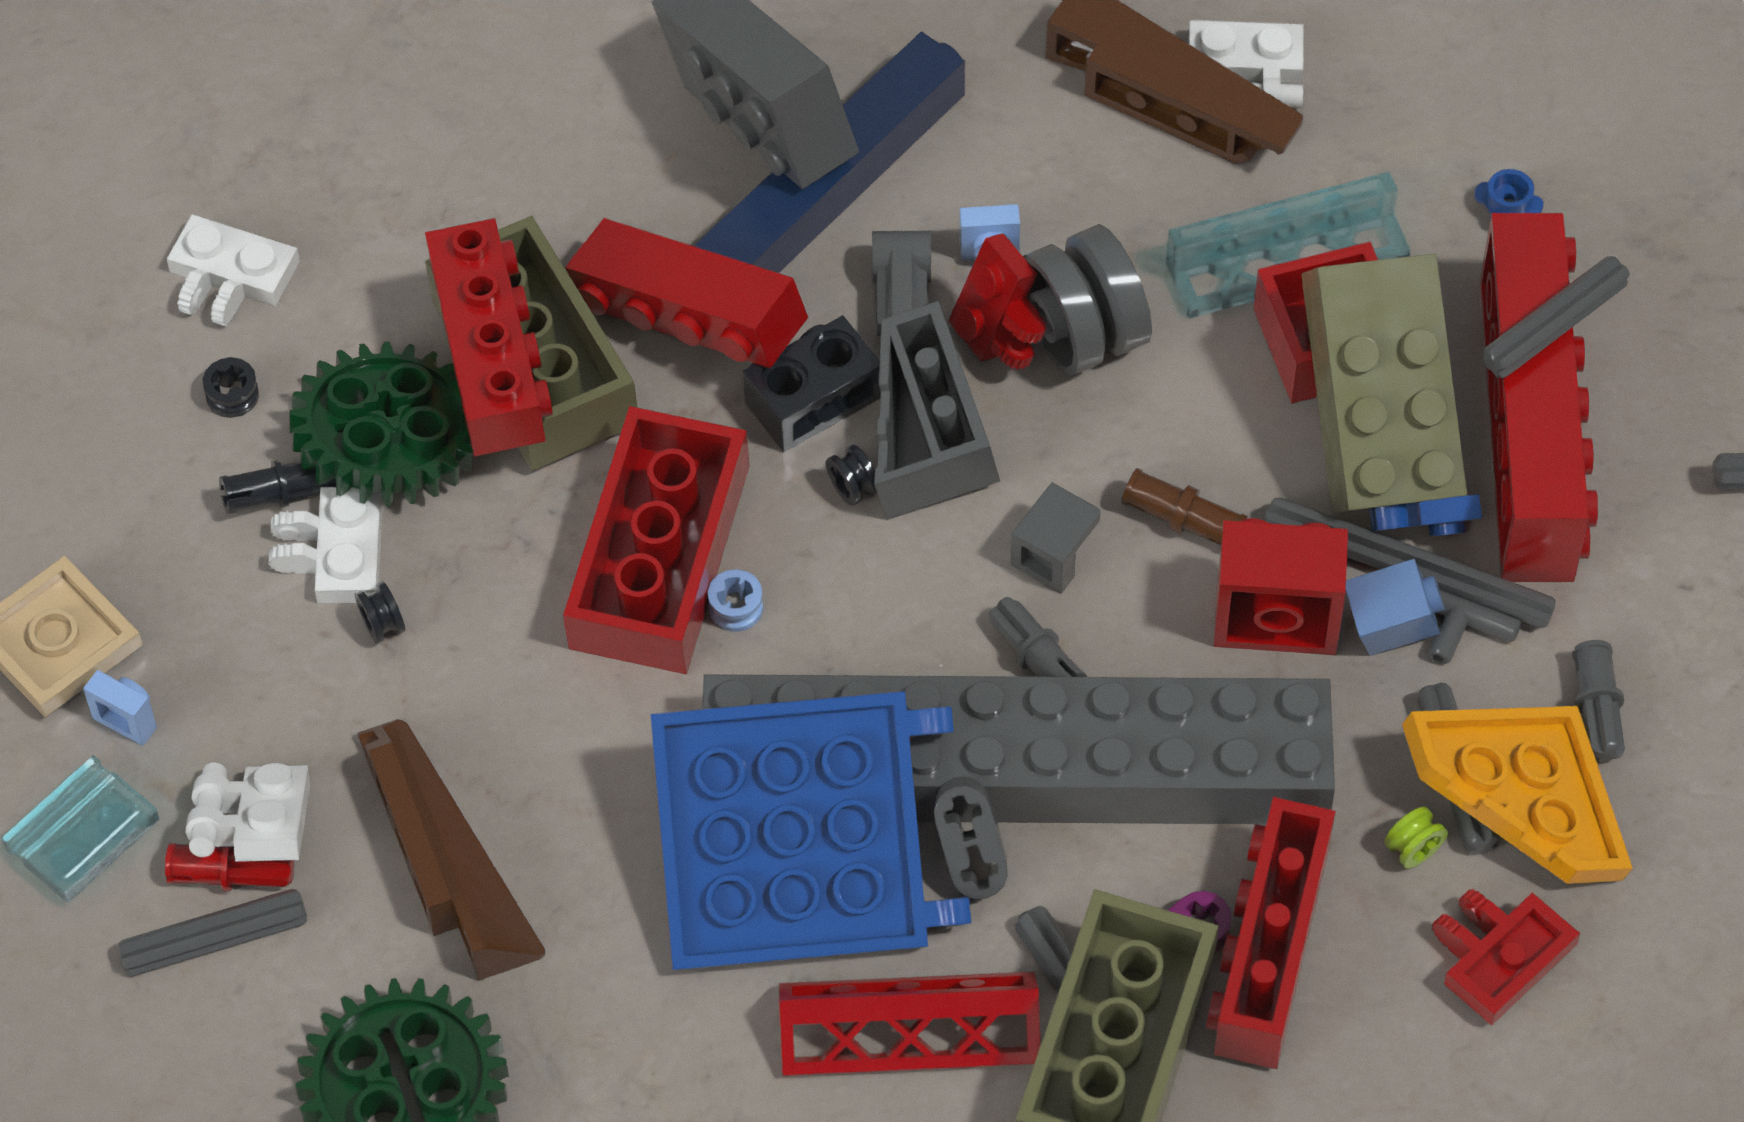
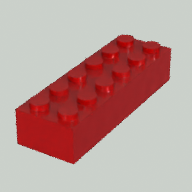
[1479,213,1598,582]

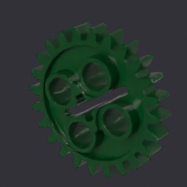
[289,341,474,506]
[295,978,509,1122]

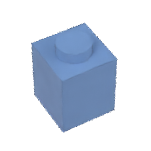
[1346,559,1445,656]

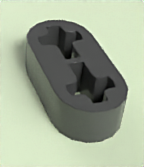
[934,777,1008,899]

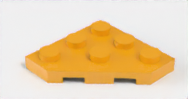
[1402,706,1633,884]

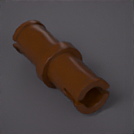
[1121,468,1248,545]

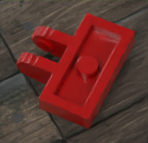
[948,233,1047,370]
[1431,889,1580,1026]

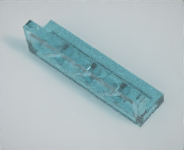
[1166,171,1411,319]

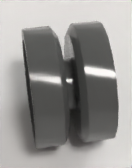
[1023,224,1152,376]

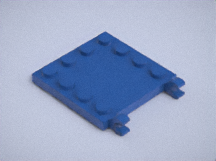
[650,691,971,970]

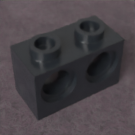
[743,315,881,453]

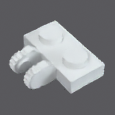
[167,214,300,326]
[268,487,383,603]

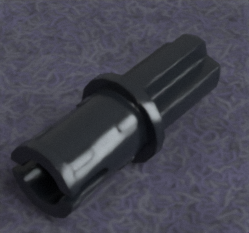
[219,460,337,514]

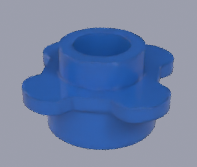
[1474,169,1543,219]

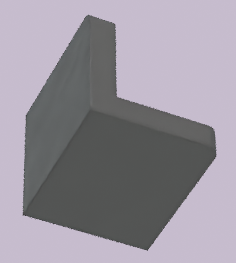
[1011,482,1101,594]

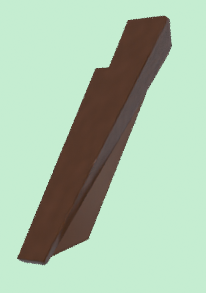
[1045,0,1303,164]
[357,719,546,981]

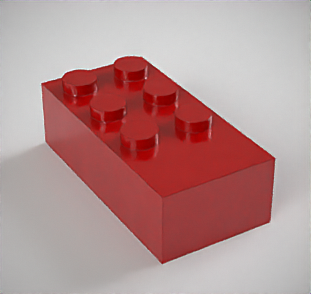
[563,406,750,675]

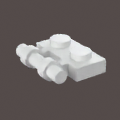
[1189,20,1303,108]
[185,762,310,861]

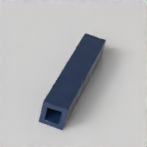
[694,31,965,273]

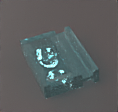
[1,755,160,904]

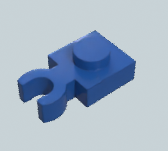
[1369,494,1482,537]

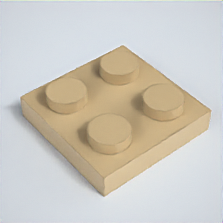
[0,555,143,718]

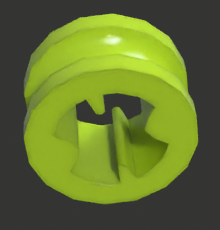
[1384,807,1448,869]

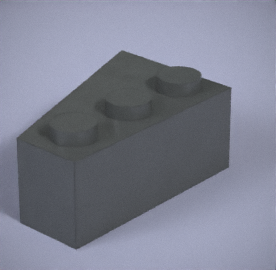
[874,301,1000,520]

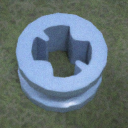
[708,569,763,632]

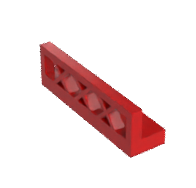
[779,971,1041,1076]

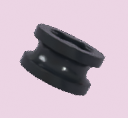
[202,357,259,418]
[825,444,877,506]
[354,581,406,644]

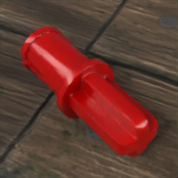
[165,843,295,891]

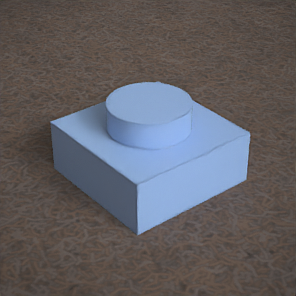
[959,204,1020,261]
[83,670,157,746]

